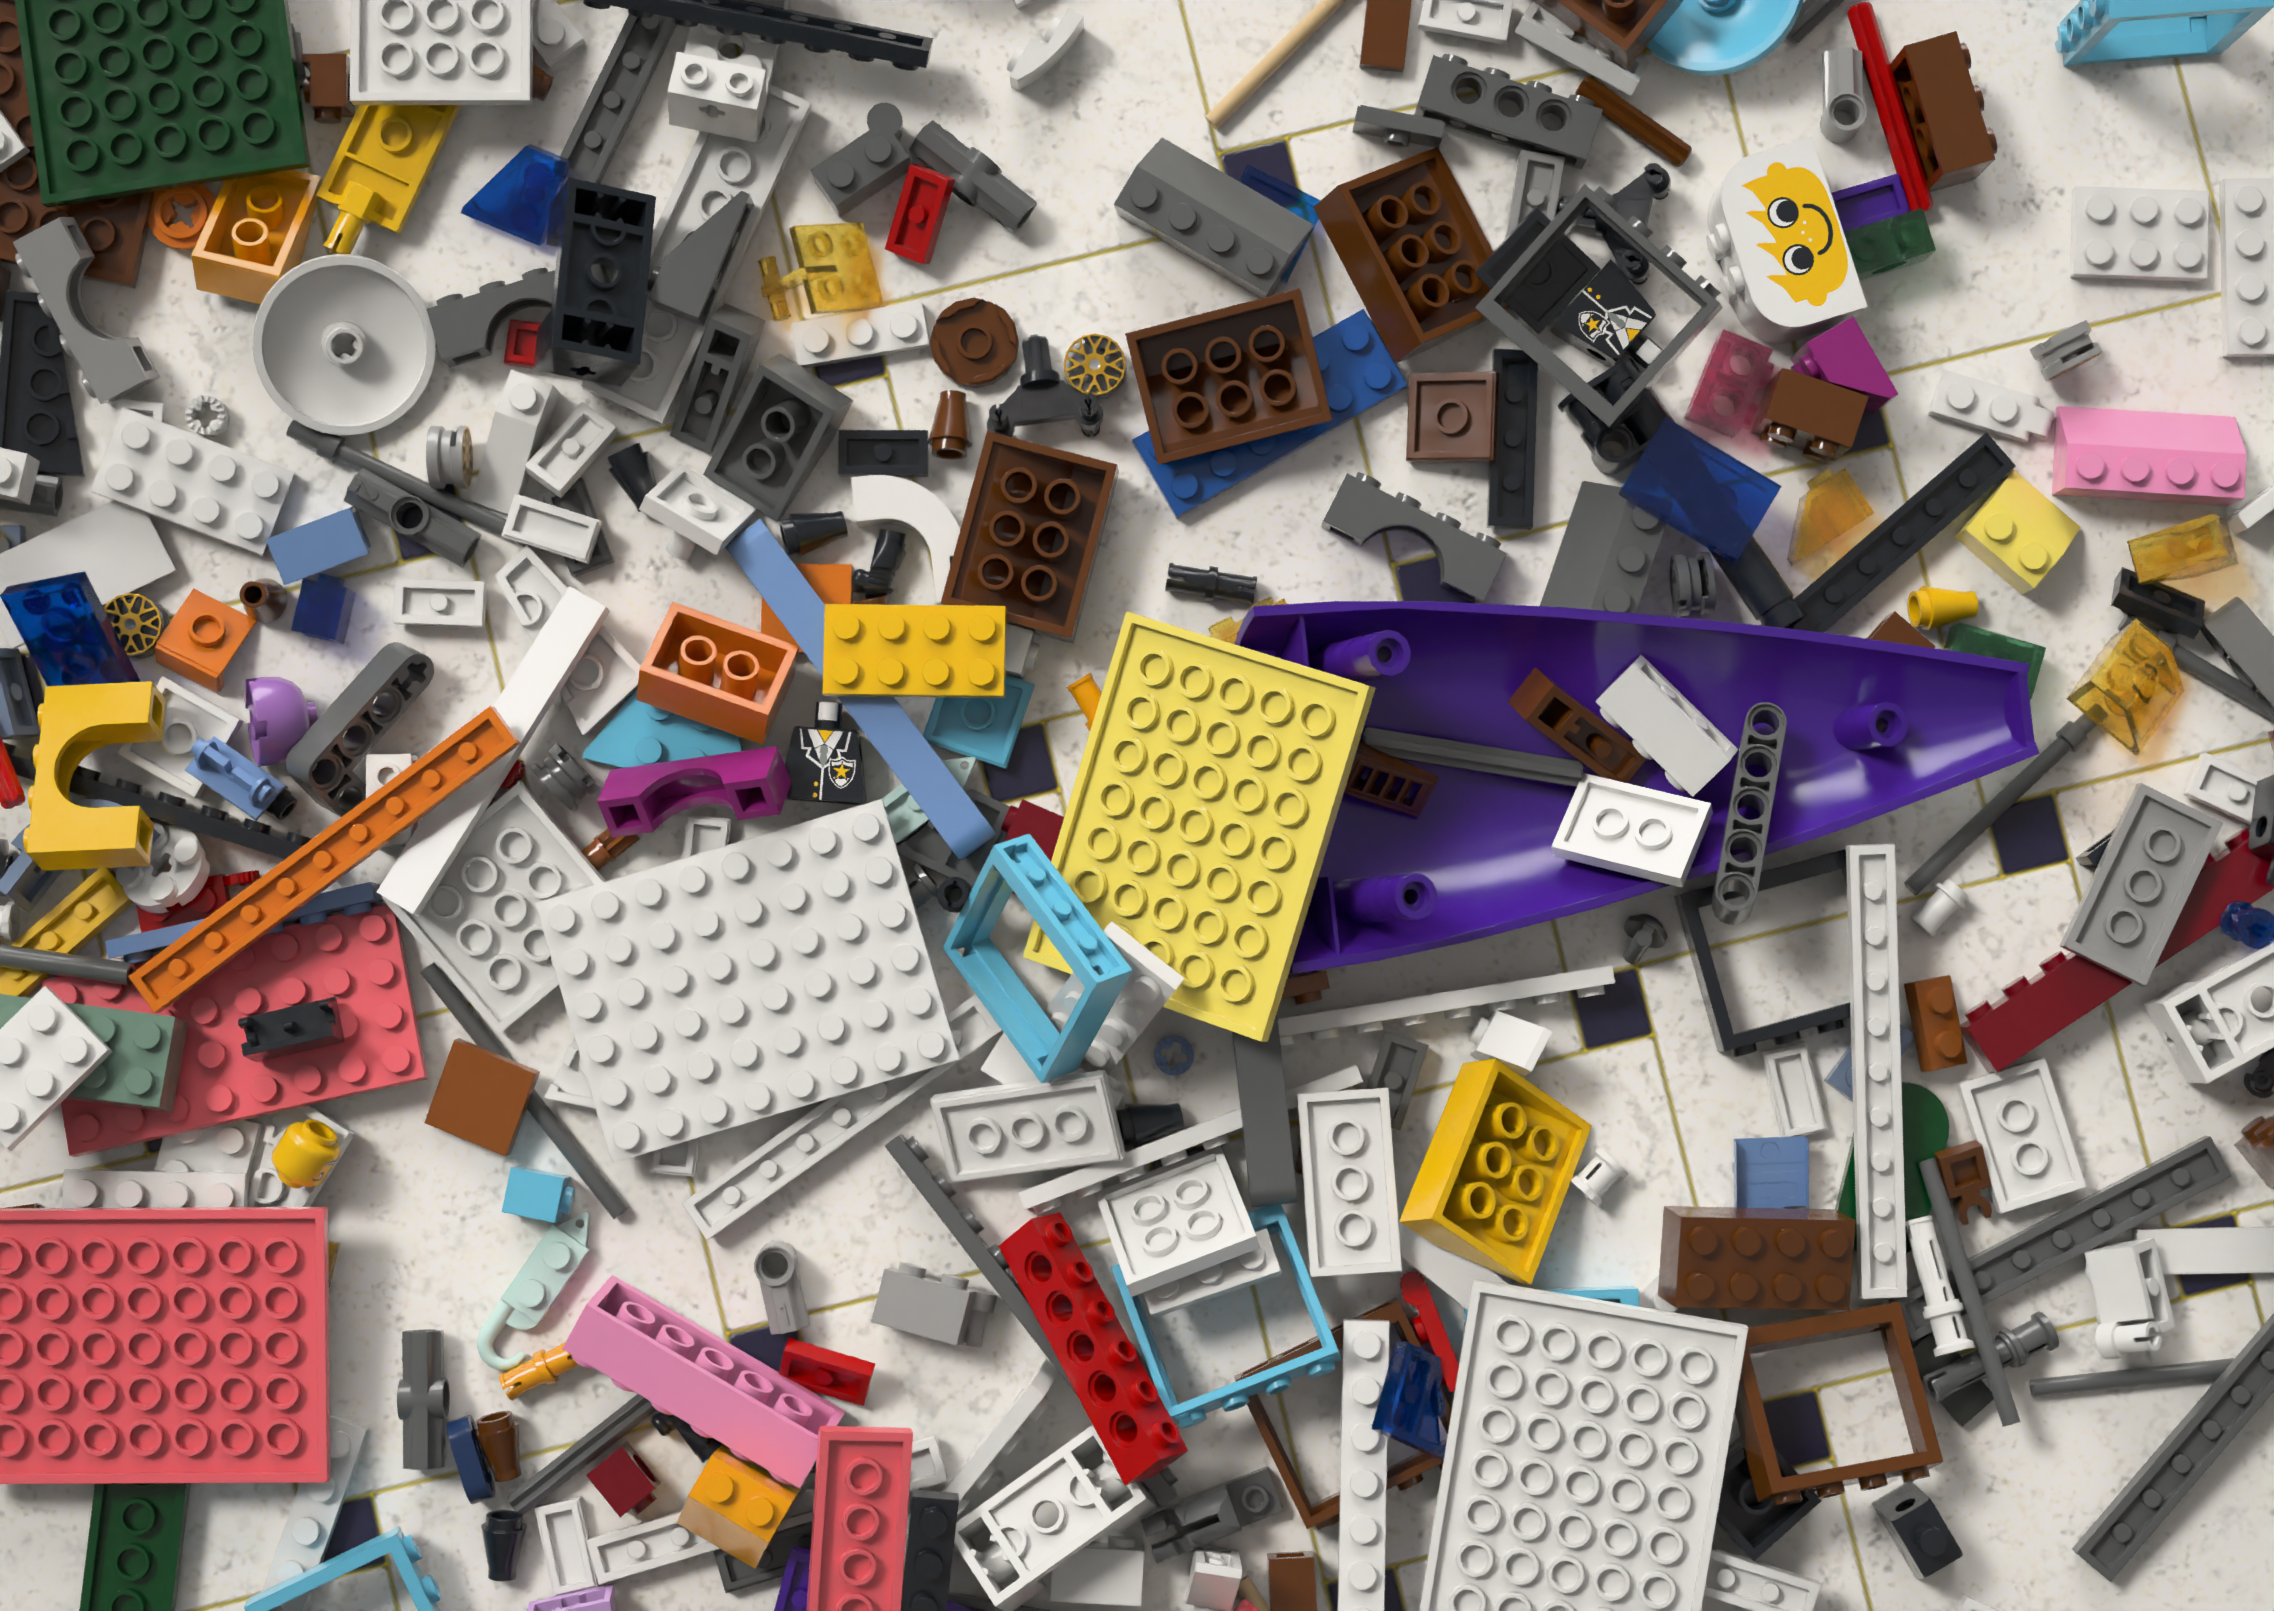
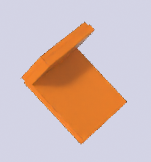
[155,588,257,693]

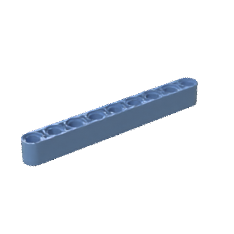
[726,519,996,861]

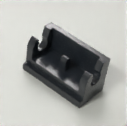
[238,997,345,1062]

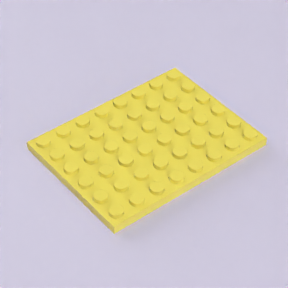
[1023,611,1376,1042]

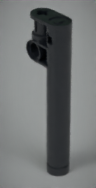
[1558,358,1807,629]

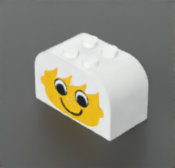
[1706,136,1868,344]

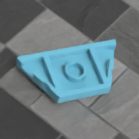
[582,688,744,768]

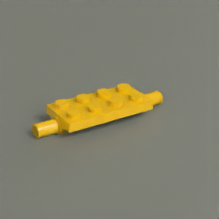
[316,105,462,255]

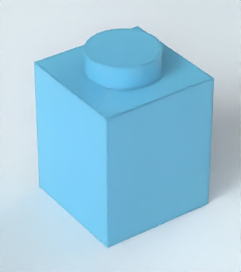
[502,1166,575,1223]

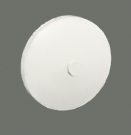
[252,254,436,435]

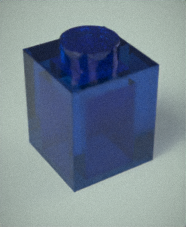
[291,573,356,644]

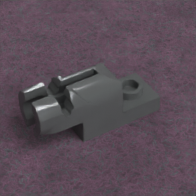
[1141,1466,1284,1564]

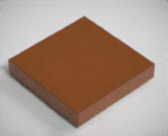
[424,1038,540,1157]

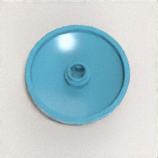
[1647,0,1803,76]

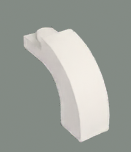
[851,475,960,605]

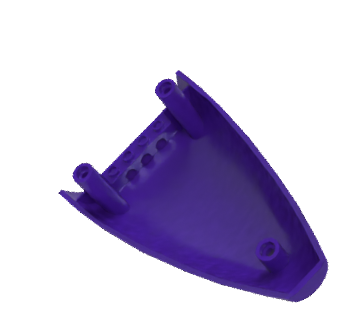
[1235,601,2040,974]

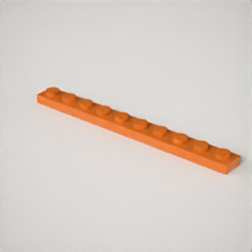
[128,706,521,1013]

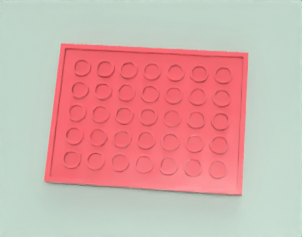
[0,1207,331,1484]

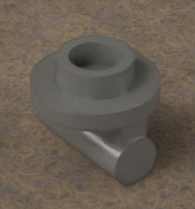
[1623,914,1668,964]

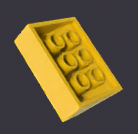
[1399,1058,1592,1285]

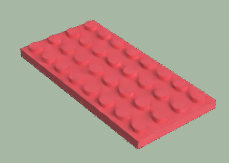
[41,904,428,1157]

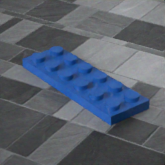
[1132,309,1408,519]

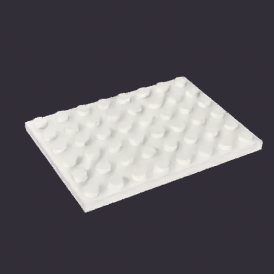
[535,799,960,1163]
[1419,1279,1748,1611]

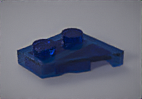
[461,144,571,246]
[1371,1342,1446,1459]

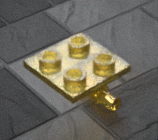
[757,222,885,322]

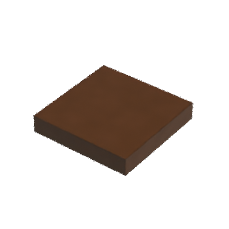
[1406,371,1500,463]

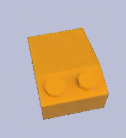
[191,170,322,304]

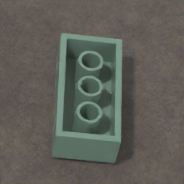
[0,994,188,1113]

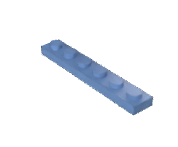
[105,882,383,964]

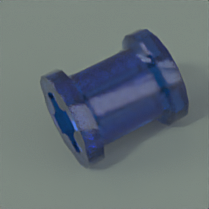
[2220,901,2274,949]

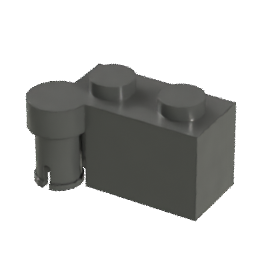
[811,103,911,218]

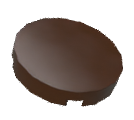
[930,298,1019,388]

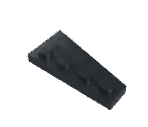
[0,290,85,477]

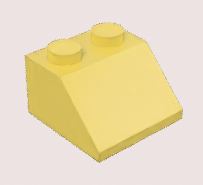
[1954,469,2081,595]

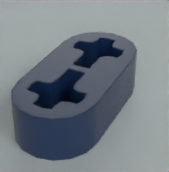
[447,1415,496,1504]

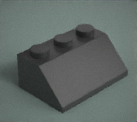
[1540,481,1673,614]

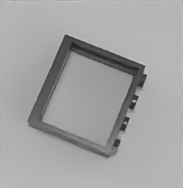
[1475,184,1723,430]

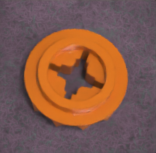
[148,184,215,250]

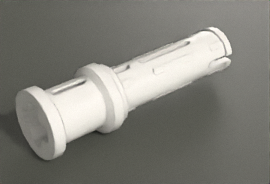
[1905,1215,1975,1357]

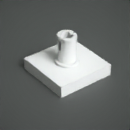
[639,464,756,560]

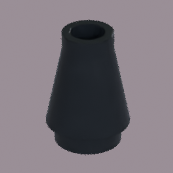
[607,443,657,512]
[779,511,848,557]
[1116,1103,1184,1148]
[481,1510,527,1581]

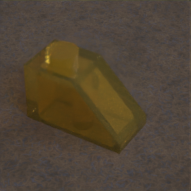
[1787,468,1874,566]
[2127,513,2239,585]

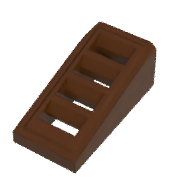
[1344,742,1438,817]

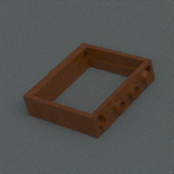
[1234,1297,1452,1530]
[1734,1302,1943,1506]

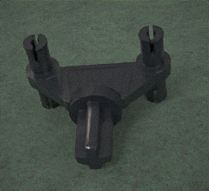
[1556,163,1671,285]
[987,334,1104,437]

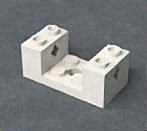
[667,0,789,143]
[2143,932,2274,1084]
[954,1425,1158,1611]

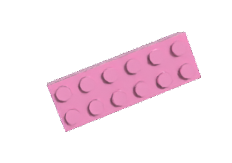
[562,1275,846,1489]

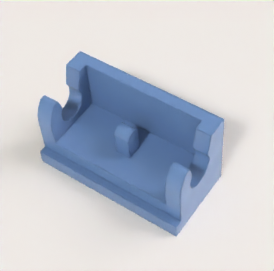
[265,506,371,586]

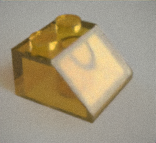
[2066,618,2185,755]

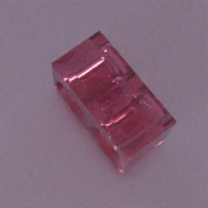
[1684,329,1775,438]

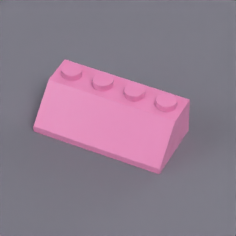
[2052,406,2247,506]

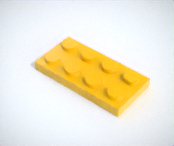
[822,604,1007,698]

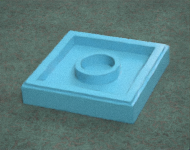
[923,674,1035,769]

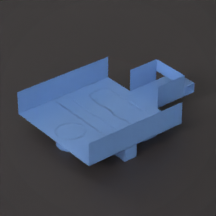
[1732,1136,1809,1209]

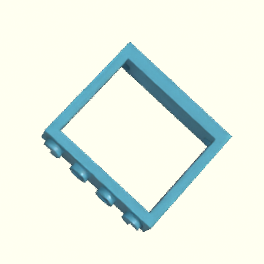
[2055,0,2274,66]
[943,834,1132,1084]
[1111,1204,1342,1428]
[244,1526,442,1611]

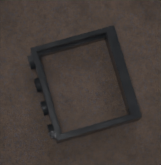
[1674,849,1851,1058]

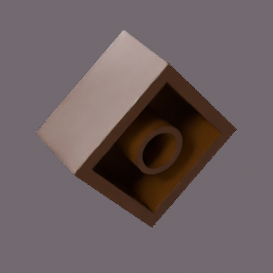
[1751,368,1869,464]

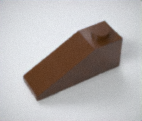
[1508,667,1647,783]

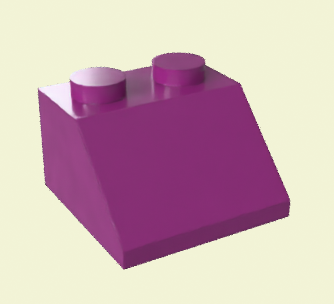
[1790,316,1898,413]

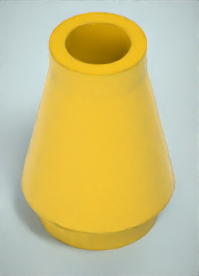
[1907,586,1978,630]

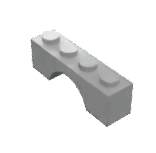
[13,217,160,404]

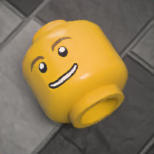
[272,1119,340,1189]

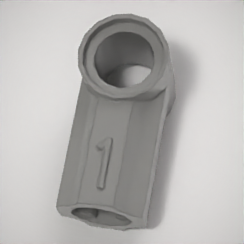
[1820,47,1867,144]
[754,1241,810,1335]

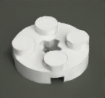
[116,823,210,914]

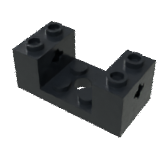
[533,177,656,387]

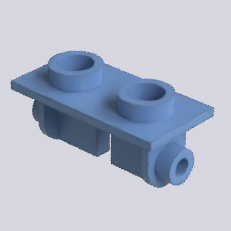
[185,736,285,821]

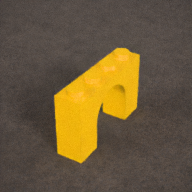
[23,681,166,871]

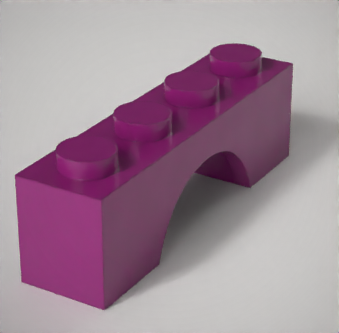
[597,746,792,837]

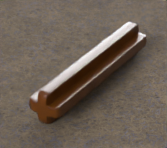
[1575,76,1692,167]

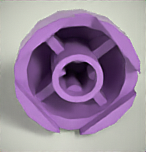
[244,677,318,767]

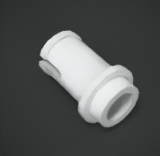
[1910,879,1968,937]

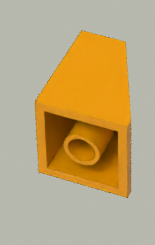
[677,1444,802,1569]

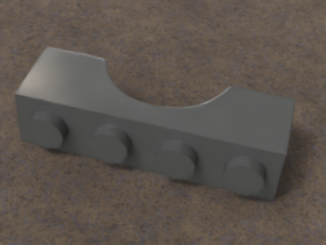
[426,264,609,368]
[1321,472,1508,604]

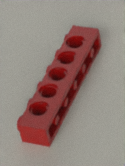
[998,1212,1188,1485]

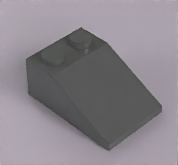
[703,353,854,522]

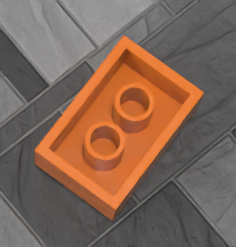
[636,602,799,745]

